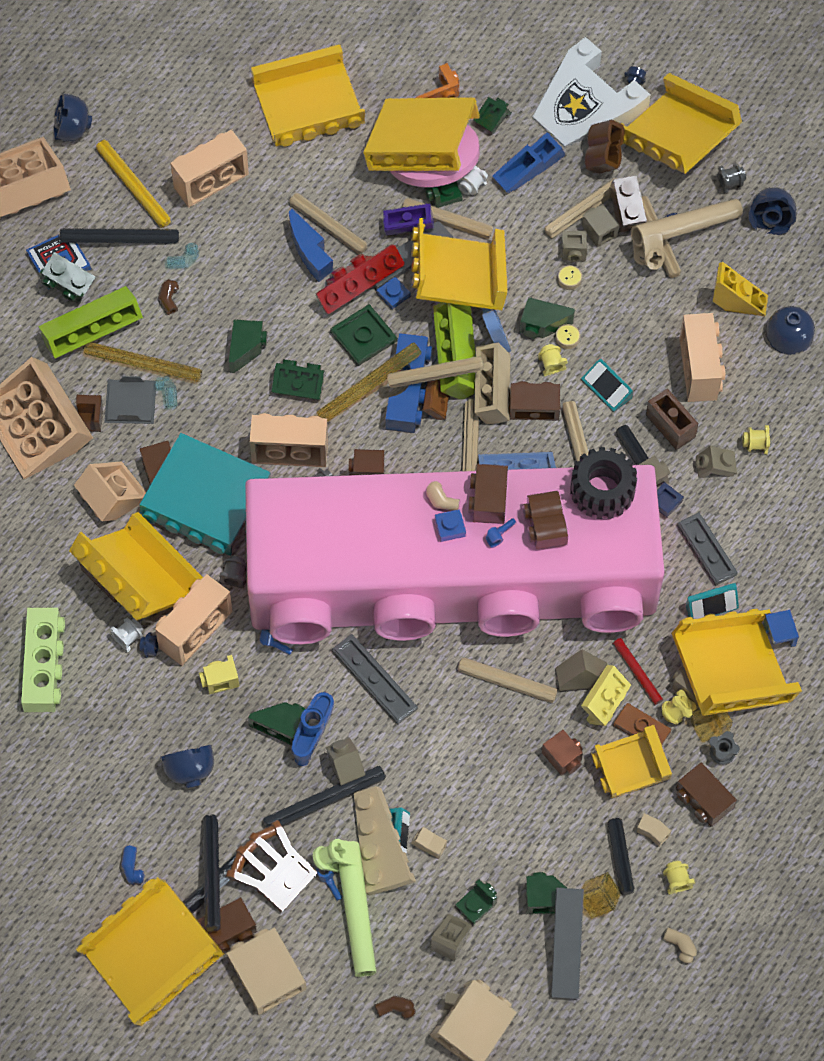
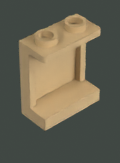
[227,927,306,1015]
[430,979,517,1061]

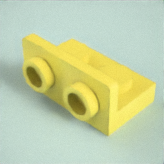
[581,665,631,726]

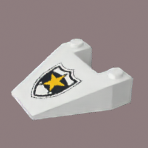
[533,37,651,147]

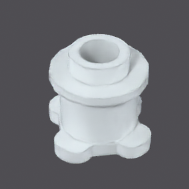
[457,165,488,195]
[110,618,143,652]

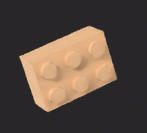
[170,129,249,208]
[679,313,725,402]
[250,413,328,467]
[155,574,233,666]

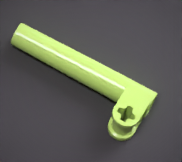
[313,839,376,977]

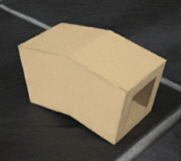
[636,813,671,847]
[411,827,447,859]

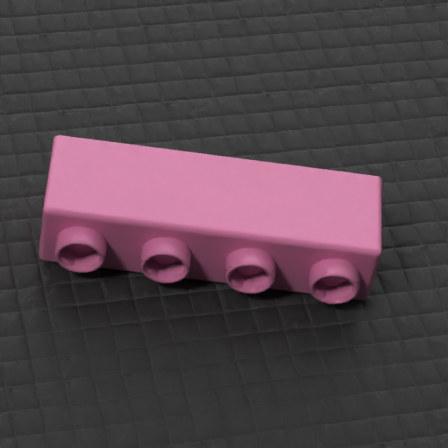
[245,465,665,645]

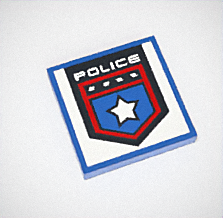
[26,234,91,290]

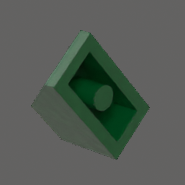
[520,297,575,339]
[229,319,268,373]
[248,702,309,746]
[525,872,567,914]

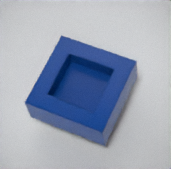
[377,277,411,310]
[435,509,466,542]

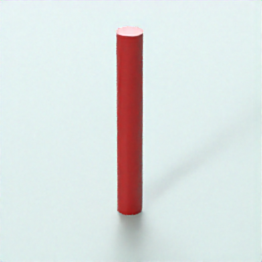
[613,638,663,705]

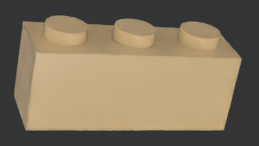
[475,342,510,424]

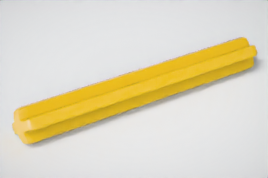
[96,140,171,228]

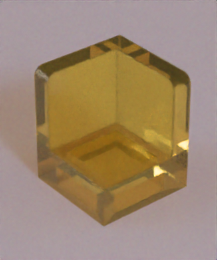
[690,710,733,743]
[582,872,621,919]

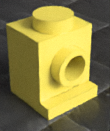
[199,655,240,695]

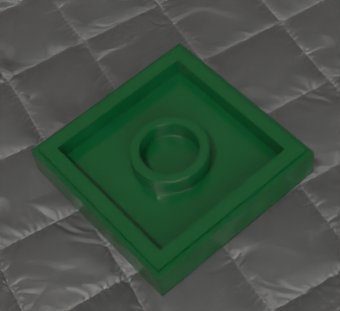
[330,304,398,366]

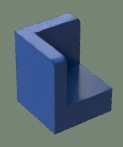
[763,610,799,647]

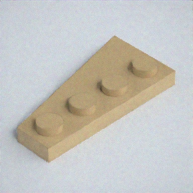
[354,786,416,895]

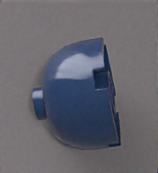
[53,93,92,141]
[749,187,797,235]
[766,306,815,355]
[160,745,214,788]

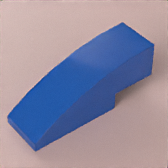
[492,132,566,193]
[289,209,333,282]

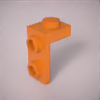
[416,63,459,98]

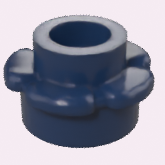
[624,66,646,85]
[140,632,159,658]

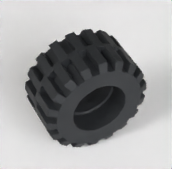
[570,447,637,519]

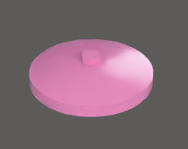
[390,125,480,187]

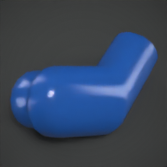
[121,845,144,885]

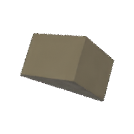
[556,649,607,691]
[431,914,473,961]

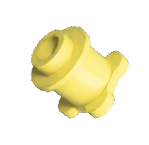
[538,344,568,376]
[742,425,770,454]
[662,690,696,724]
[663,861,695,895]

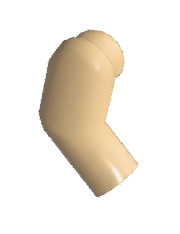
[426,481,460,511]
[663,927,697,963]

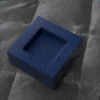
[657,482,684,518]

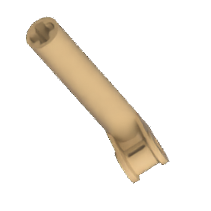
[631,199,743,270]

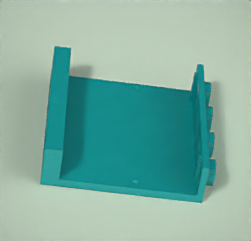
[139,433,271,556]

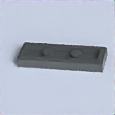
[677,512,738,586]

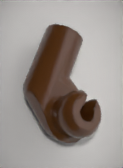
[158,279,179,315]
[374,996,416,1019]

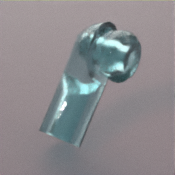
[167,243,200,268]
[155,375,177,407]

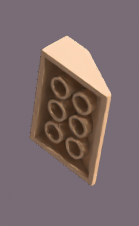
[0,137,71,217]
[0,357,93,479]

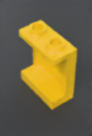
[591,725,672,798]

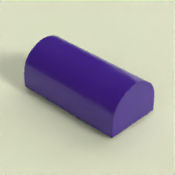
[383,203,434,236]

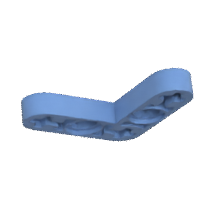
[481,308,511,352]

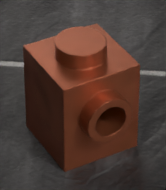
[542,730,583,776]

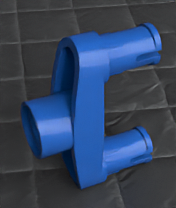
[292,692,334,766]

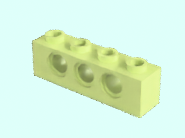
[21,608,65,712]

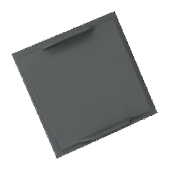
[104,376,157,424]

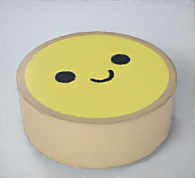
[558,265,582,290]
[556,324,580,349]

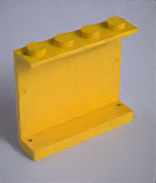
[251,44,365,147]
[621,73,742,174]
[363,98,480,171]
[411,218,508,311]
[69,512,203,620]
[671,609,802,716]
[76,877,224,1026]

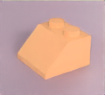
[74,461,146,521]

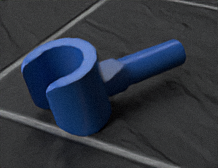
[486,518,516,548]
[259,629,293,655]
[316,868,343,901]

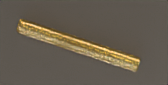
[84,342,202,382]
[316,343,421,422]

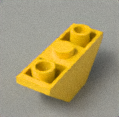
[713,262,768,316]

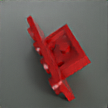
[316,244,405,314]

